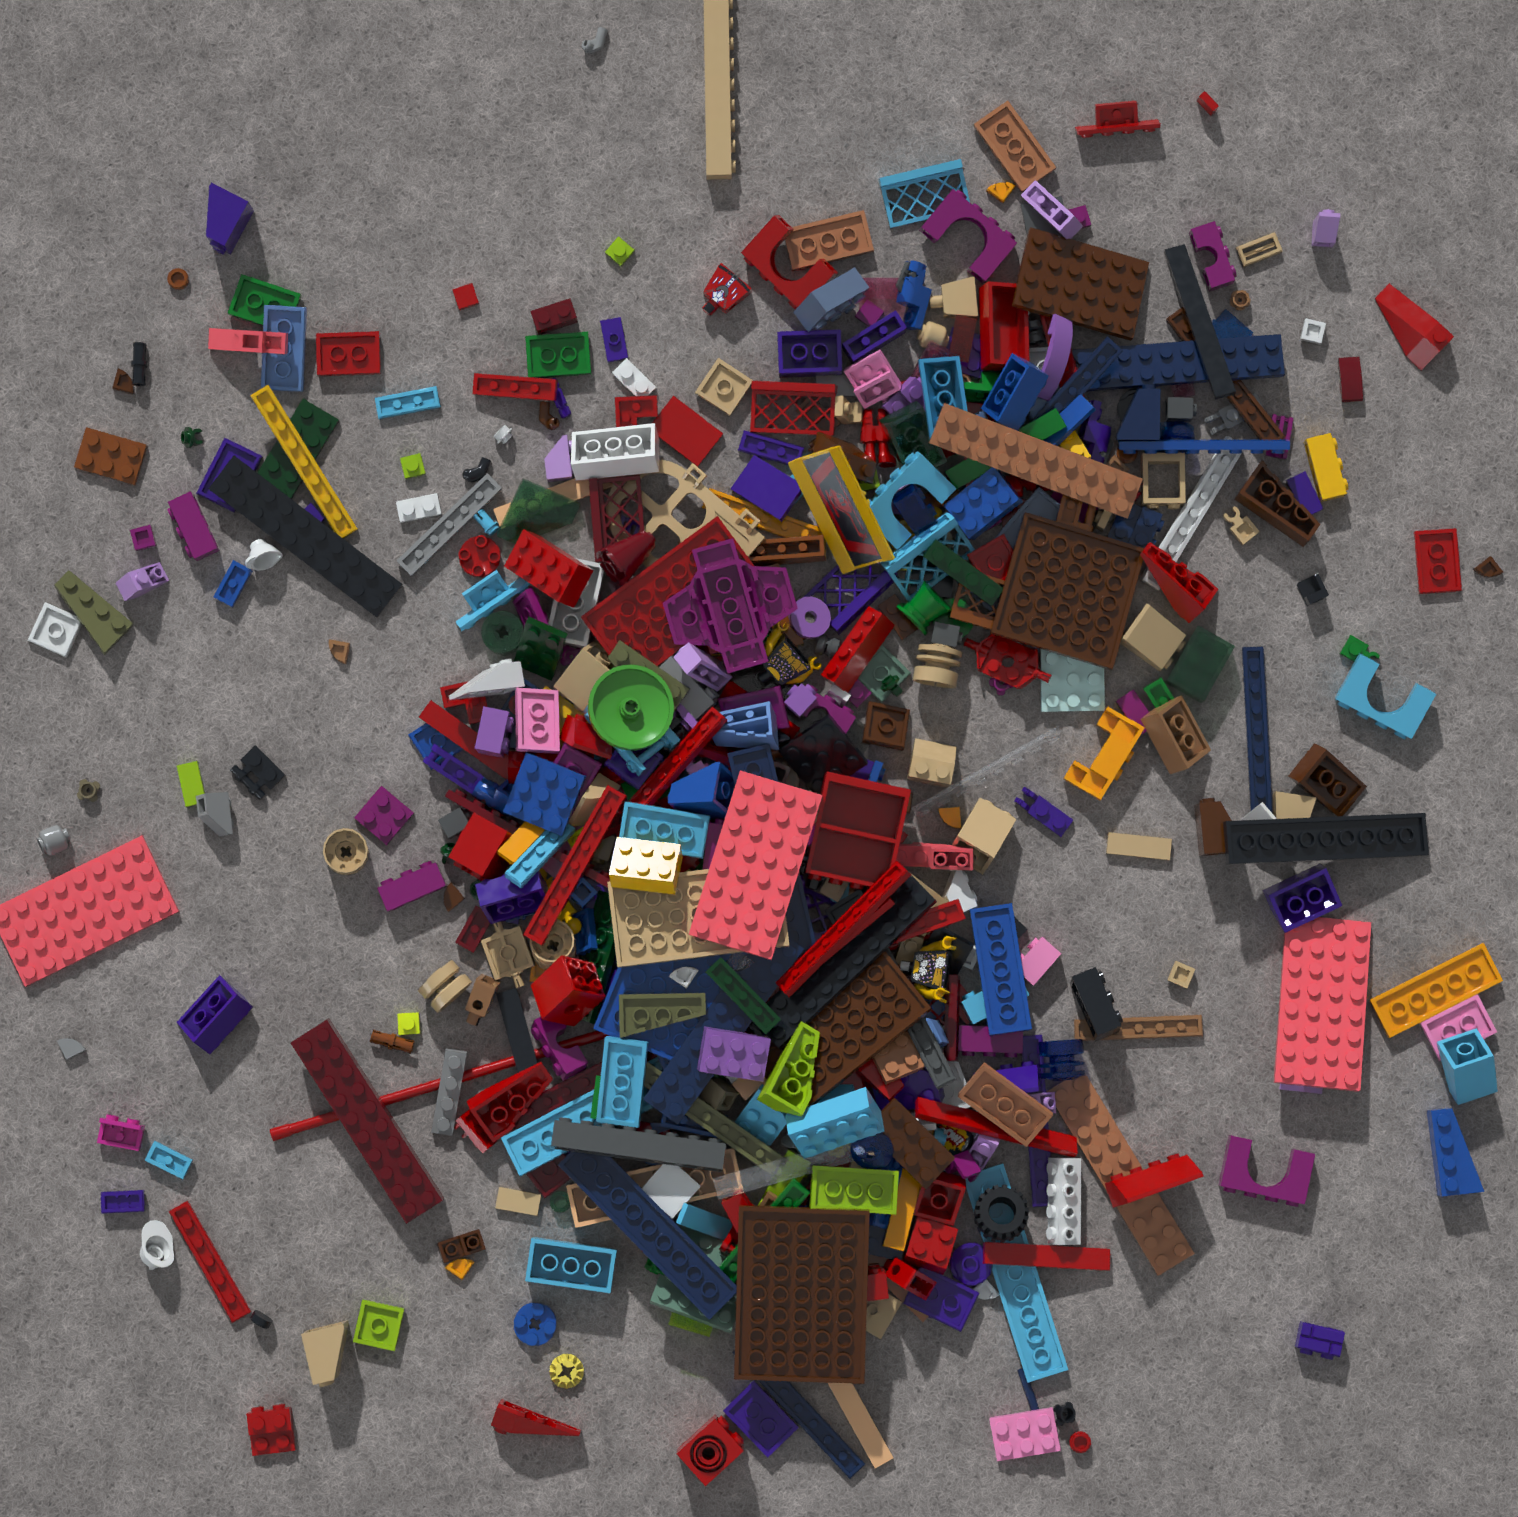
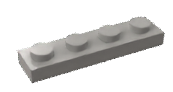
[431,1048,467,1136]

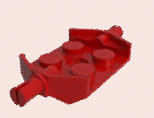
[964,634,1052,689]

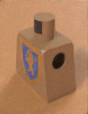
[465,974,501,1026]

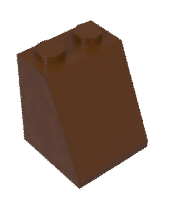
[813,432,877,484]
[1194,798,1232,856]

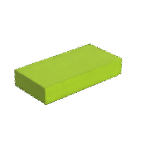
[177,761,205,807]

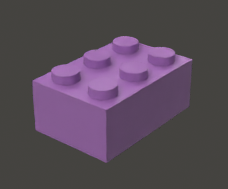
[475,706,515,758]
[697,1026,771,1082]

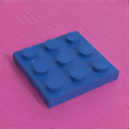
[503,752,586,836]

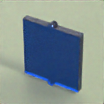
[1212,309,1253,339]

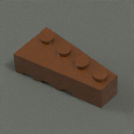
[1234,460,1320,547]

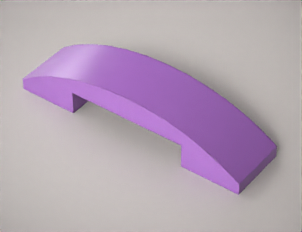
[1037,314,1073,401]

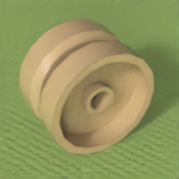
[418,960,472,1013]

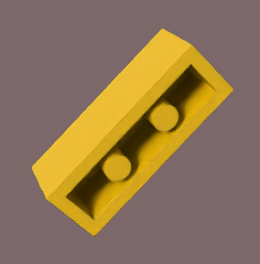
[1303,433,1349,502]

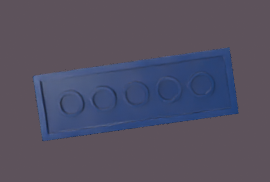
[970,903,1032,1036]

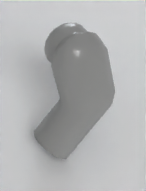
[582,27,608,54]

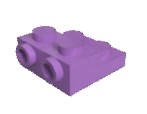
[881,376,927,436]

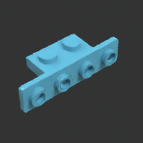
[456,570,531,631]

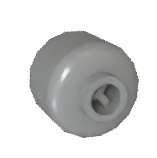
[37,825,71,856]

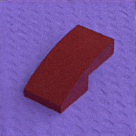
[1338,357,1363,402]

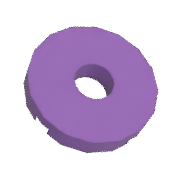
[788,596,831,639]

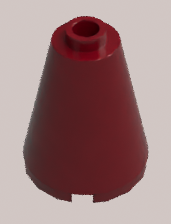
[596,531,656,586]

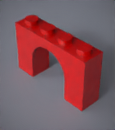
[741,215,839,310]

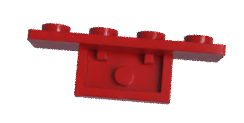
[1075,101,1161,138]

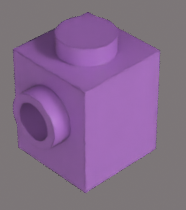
[784,683,817,718]

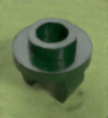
[181,427,203,448]
[881,675,903,697]
[440,843,455,864]

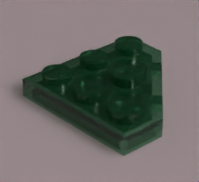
[496,478,581,544]

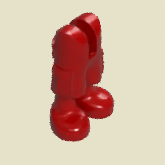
[860,409,897,468]

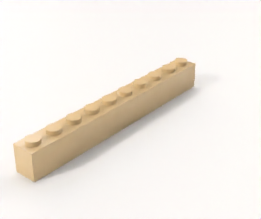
[704,0,736,180]

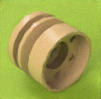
[913,643,962,688]
[323,828,369,875]
[530,920,576,970]

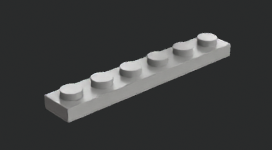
[397,473,502,577]

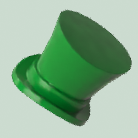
[896,581,951,636]

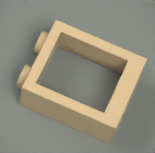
[1141,453,1186,510]

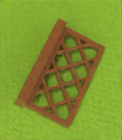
[948,575,1005,630]

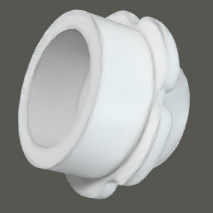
[493,425,512,444]

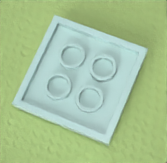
[1040,649,1105,712]

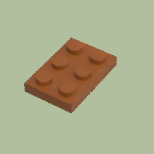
[74,427,148,485]

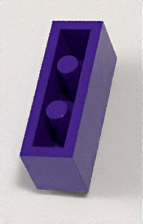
[842,310,907,364]

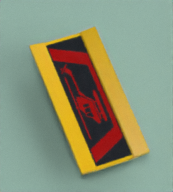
[788,446,895,574]

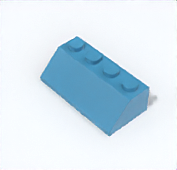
[918,356,968,438]

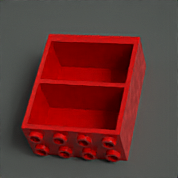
[804,772,911,890]

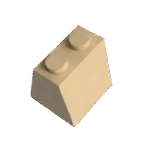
[1120,604,1186,671]
[553,640,615,712]
[907,738,956,788]
[951,798,1016,875]
[301,1320,349,1387]

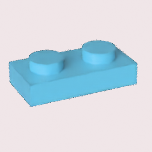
[145,1141,193,1179]

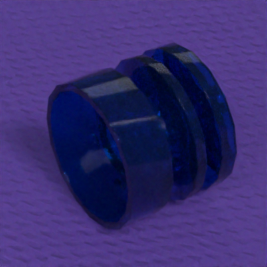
[1038,1039,1086,1081]

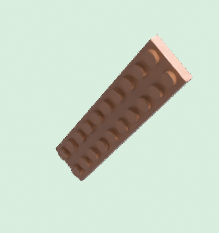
[929,403,1143,519]
[1046,1070,1195,1276]

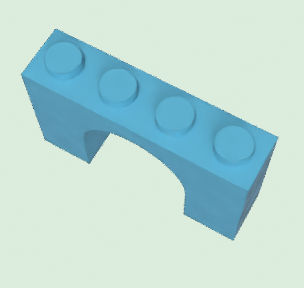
[869,451,956,550]
[1335,653,1436,740]

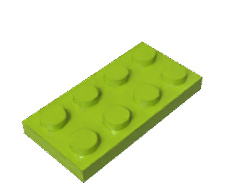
[810,1165,899,1215]

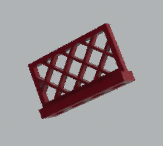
[589,475,647,564]
[908,974,961,1062]

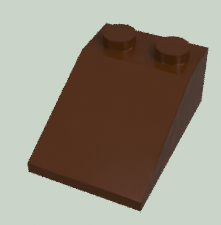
[1288,743,1367,816]

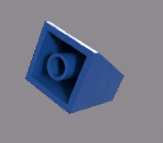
[668,762,735,819]

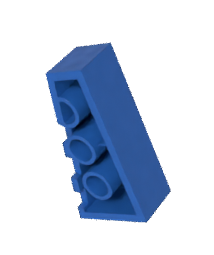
[1427,1108,1484,1197]

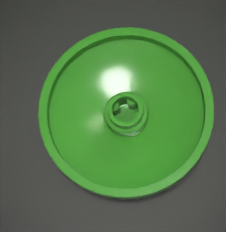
[588,665,674,751]

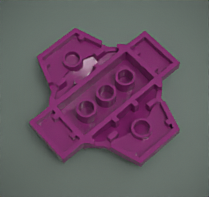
[663,538,798,674]

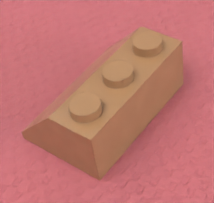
[1140,695,1211,774]

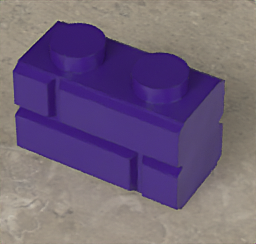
[1295,1321,1345,1360]

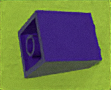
[206,182,254,255]

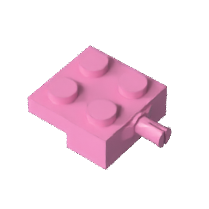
[844,349,902,409]

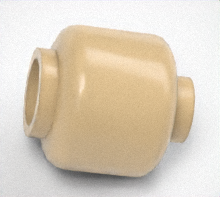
[917,321,949,352]

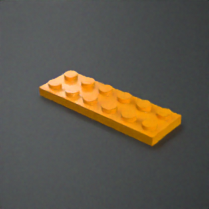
[1369,943,1503,1038]

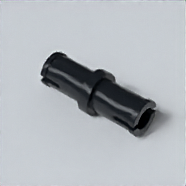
[131,342,148,386]

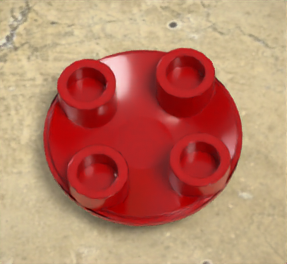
[458,535,501,577]

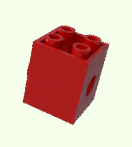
[448,812,513,881]
[531,955,605,1026]
[676,1414,744,1486]

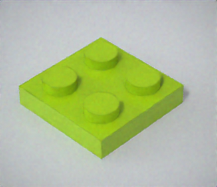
[353,1299,405,1351]

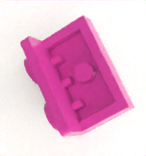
[97,1114,145,1151]

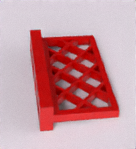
[750,381,838,436]

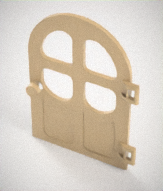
[606,460,765,567]

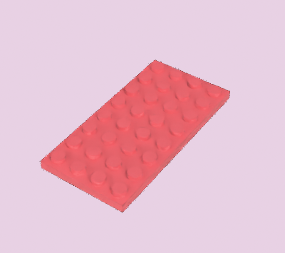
[689,770,822,960]
[0,835,180,987]
[1274,917,1371,1092]

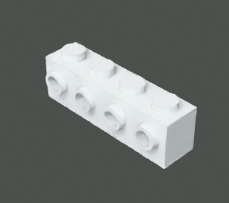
[1046,1158,1081,1245]

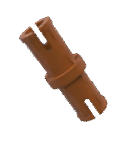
[370,1029,415,1054]

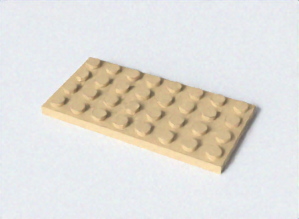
[607,869,790,968]

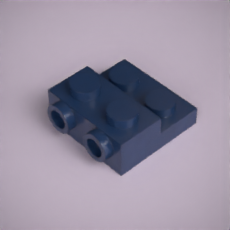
[1107,504,1165,548]

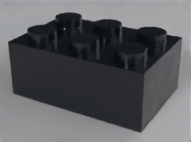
[1070,967,1123,1042]

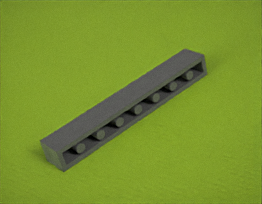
[550,1118,726,1172]

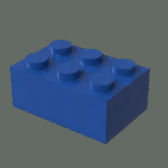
[981,353,1049,431]
[944,467,1023,540]

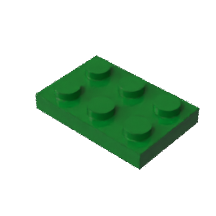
[228,274,302,326]
[525,332,591,378]

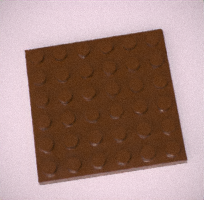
[990,512,1144,670]

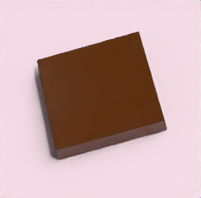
[862,701,910,751]

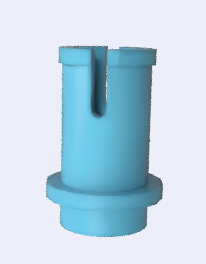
[473,509,499,536]

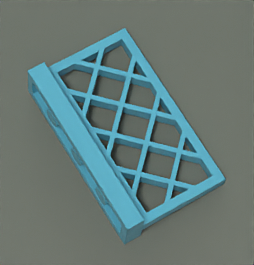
[878,159,970,228]
[880,512,975,601]

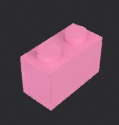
[1020,937,1062,986]

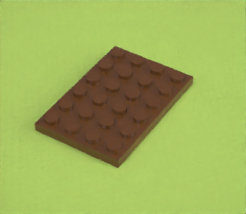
[1012,227,1149,341]

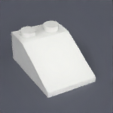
[449,659,525,700]

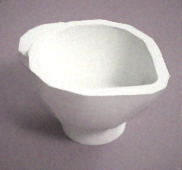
[245,539,283,571]

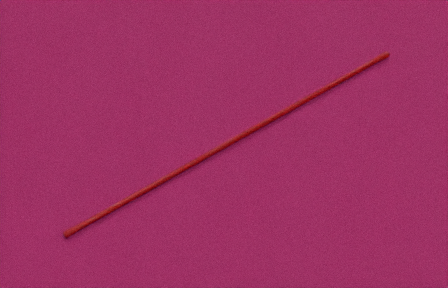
[270,927,944,1141]

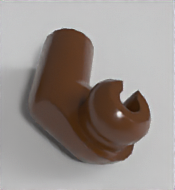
[539,401,560,430]

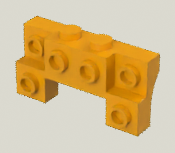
[1063,706,1145,801]

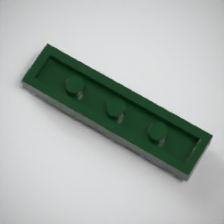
[923,539,1003,606]
[706,957,781,1034]

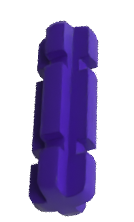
[552,378,571,418]

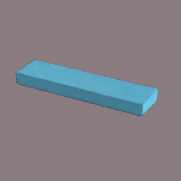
[504,823,576,888]

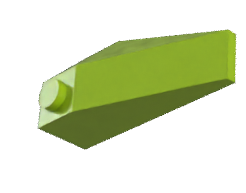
[757,1021,820,1116]

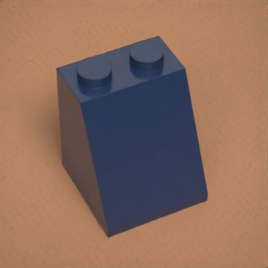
[1115,384,1161,440]

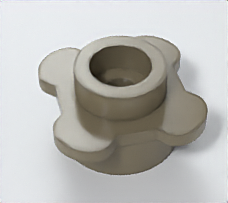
[77,779,100,802]

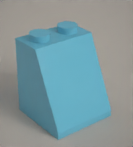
[1437,1028,1498,1105]

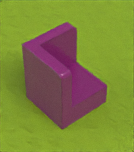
[945,1150,981,1183]

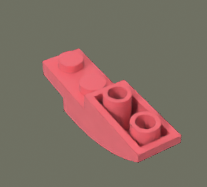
[208,328,288,354]
[896,842,974,870]

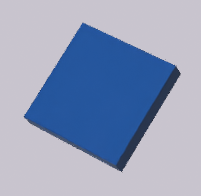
[408,723,464,770]

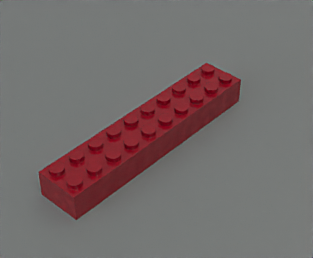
[291,1018,444,1224]

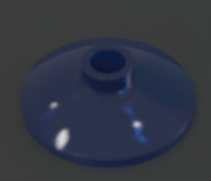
[850,1132,894,1170]

